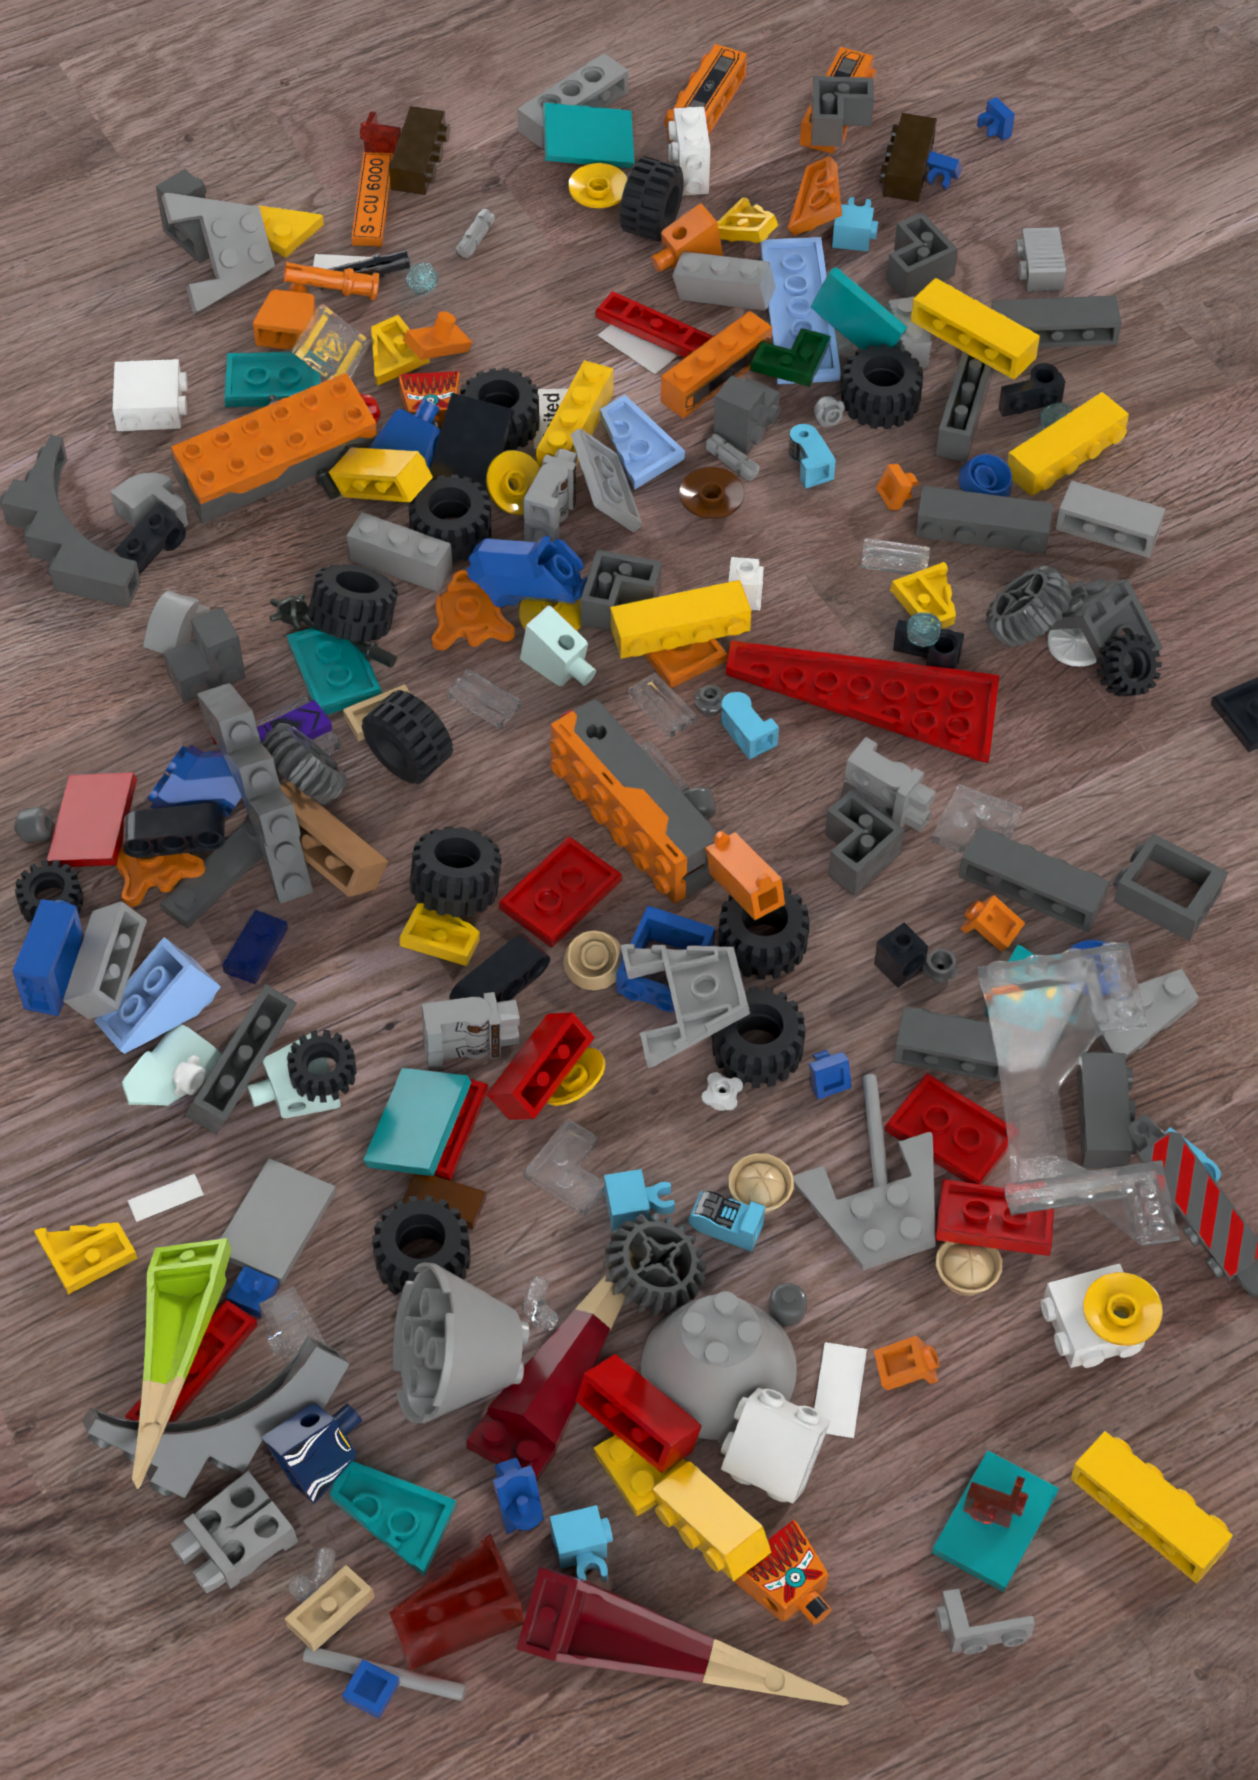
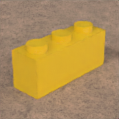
[329,447,433,502]
[652,1461,771,1581]

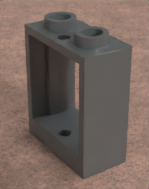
[1113,833,1228,941]

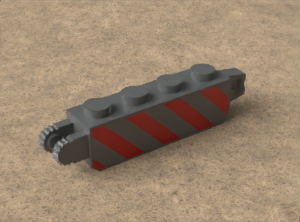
[1127,1114,1258,1298]

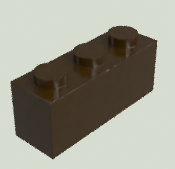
[389,106,450,195]
[879,113,937,202]

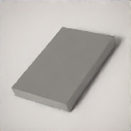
[570,428,642,533]
[221,1158,336,1285]

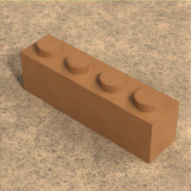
[280,782,389,897]

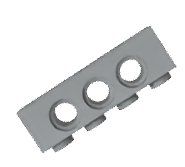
[518,53,628,149]

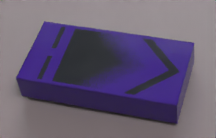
[257,700,332,743]

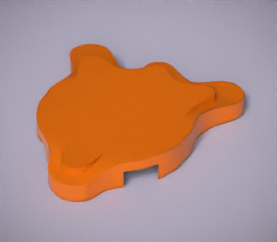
[431,570,515,651]
[116,841,206,907]

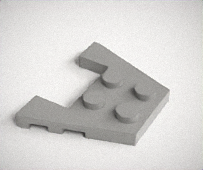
[161,193,275,314]
[620,944,750,1068]
[793,1132,935,1270]

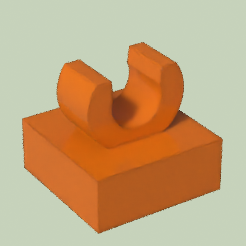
[876,464,919,511]

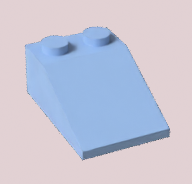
[94,937,221,1054]

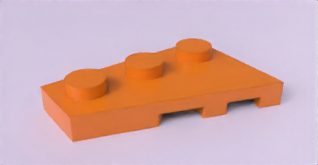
[787,156,842,236]

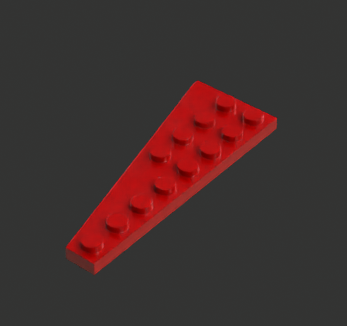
[726,640,1000,763]

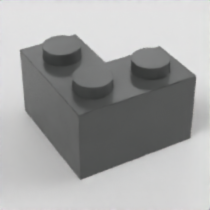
[811,76,874,146]
[156,169,210,263]
[886,212,958,298]
[714,375,782,455]
[581,549,662,631]
[163,607,246,703]
[825,790,904,896]

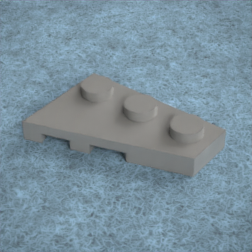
[1083,969,1199,1058]

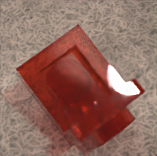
[360,111,401,155]
[963,1476,1029,1528]

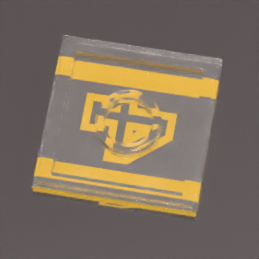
[291,303,372,380]

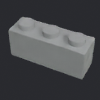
[672,252,776,311]
[1056,480,1165,558]
[347,512,453,592]
[63,901,147,1019]

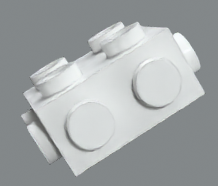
[668,107,710,196]
[113,359,188,431]
[1040,1264,1145,1368]
[720,1388,831,1504]

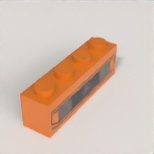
[664,44,747,142]
[800,47,876,154]
[661,311,772,419]

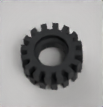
[1096,634,1162,697]
[15,860,83,923]
[287,1030,357,1103]

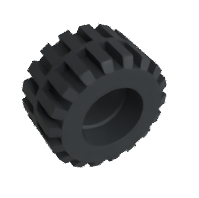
[620,156,684,241]
[841,344,923,429]
[460,368,540,451]
[408,474,492,563]
[308,564,398,642]
[361,690,453,784]
[410,826,502,917]
[718,886,810,980]
[712,986,806,1088]
[372,1195,471,1295]

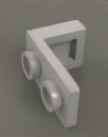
[935,1588,1035,1655]

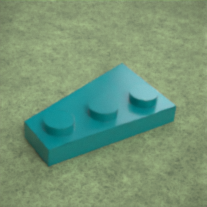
[329,1461,457,1578]

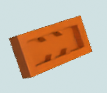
[403,311,472,360]

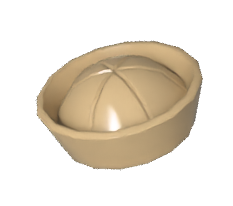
[563,930,623,991]
[729,1153,794,1215]
[936,1241,1003,1296]

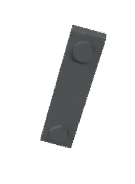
[160,818,263,929]

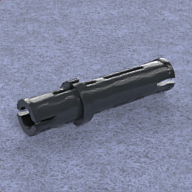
[320,249,410,290]

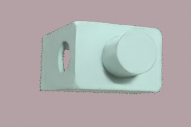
[520,605,597,686]
[247,1034,341,1118]

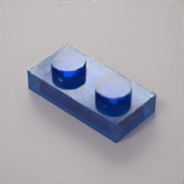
[222,910,288,985]

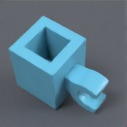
[832,197,878,252]
[604,1169,675,1233]
[550,1505,613,1582]

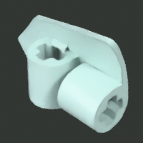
[122,1024,222,1106]

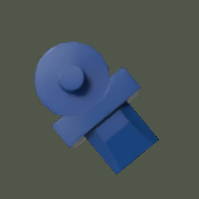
[493,1458,544,1534]

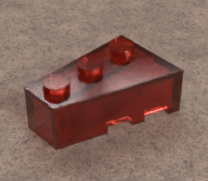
[389,1533,524,1671]

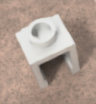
[729,557,764,611]

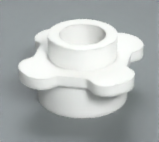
[172,1055,207,1097]
[702,1072,743,1111]

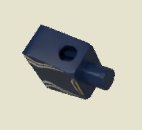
[261,1403,362,1504]

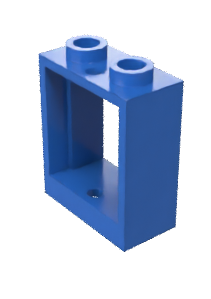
[12,899,84,1016]
[616,906,715,1012]

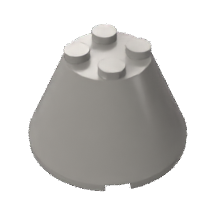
[393,1262,529,1423]
[641,1291,797,1443]

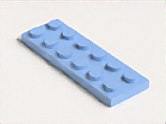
[760,237,841,384]

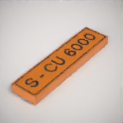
[351,152,393,247]

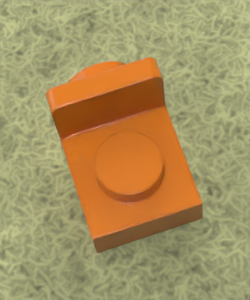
[960,895,1025,952]
[874,1335,940,1391]

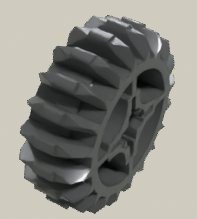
[986,565,1073,647]
[262,723,347,804]
[603,1213,707,1317]

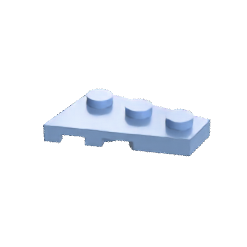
[600,394,685,489]

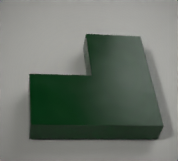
[750,328,831,387]

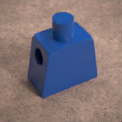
[369,399,441,471]

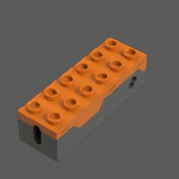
[171,372,381,524]
[549,698,718,904]

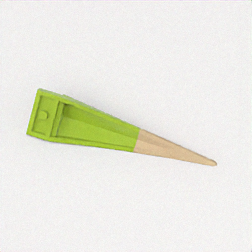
[132,1238,232,1489]

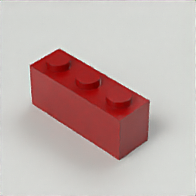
[486,1012,595,1120]
[575,1354,702,1473]

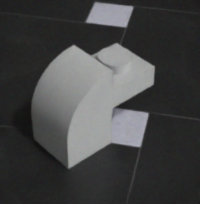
[110,473,188,528]
[143,590,210,654]

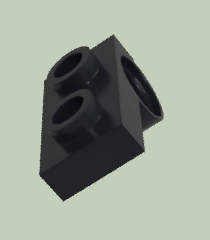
[998,363,1066,417]
[114,502,186,574]
[893,620,964,669]

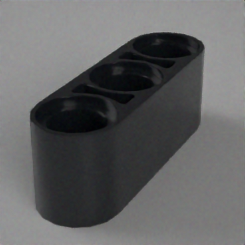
[122,803,225,858]
[449,933,551,1002]

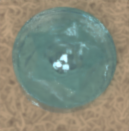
[406,262,438,295]
[1040,403,1072,429]
[906,612,941,646]

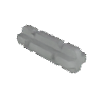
[456,209,495,259]
[706,434,760,481]

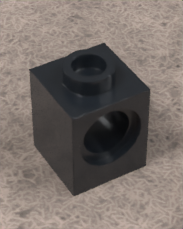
[874,922,928,988]

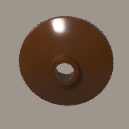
[679,467,744,519]

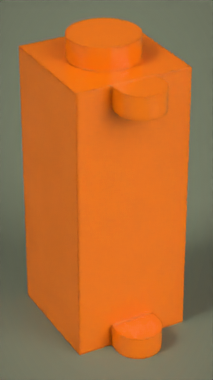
[705,831,785,920]

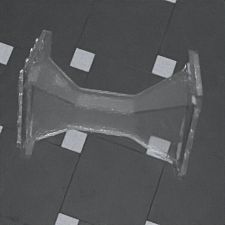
[977,942,1180,1246]

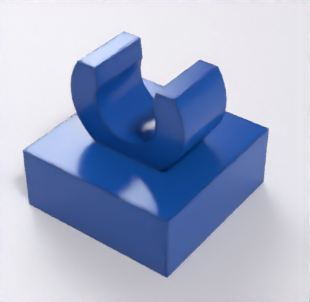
[977,97,1015,141]
[927,151,962,190]
[809,1050,852,1100]
[226,1266,279,1318]
[342,1659,400,1719]

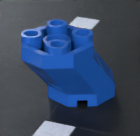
[467,535,588,608]
[147,744,242,817]

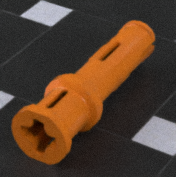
[283,262,379,301]

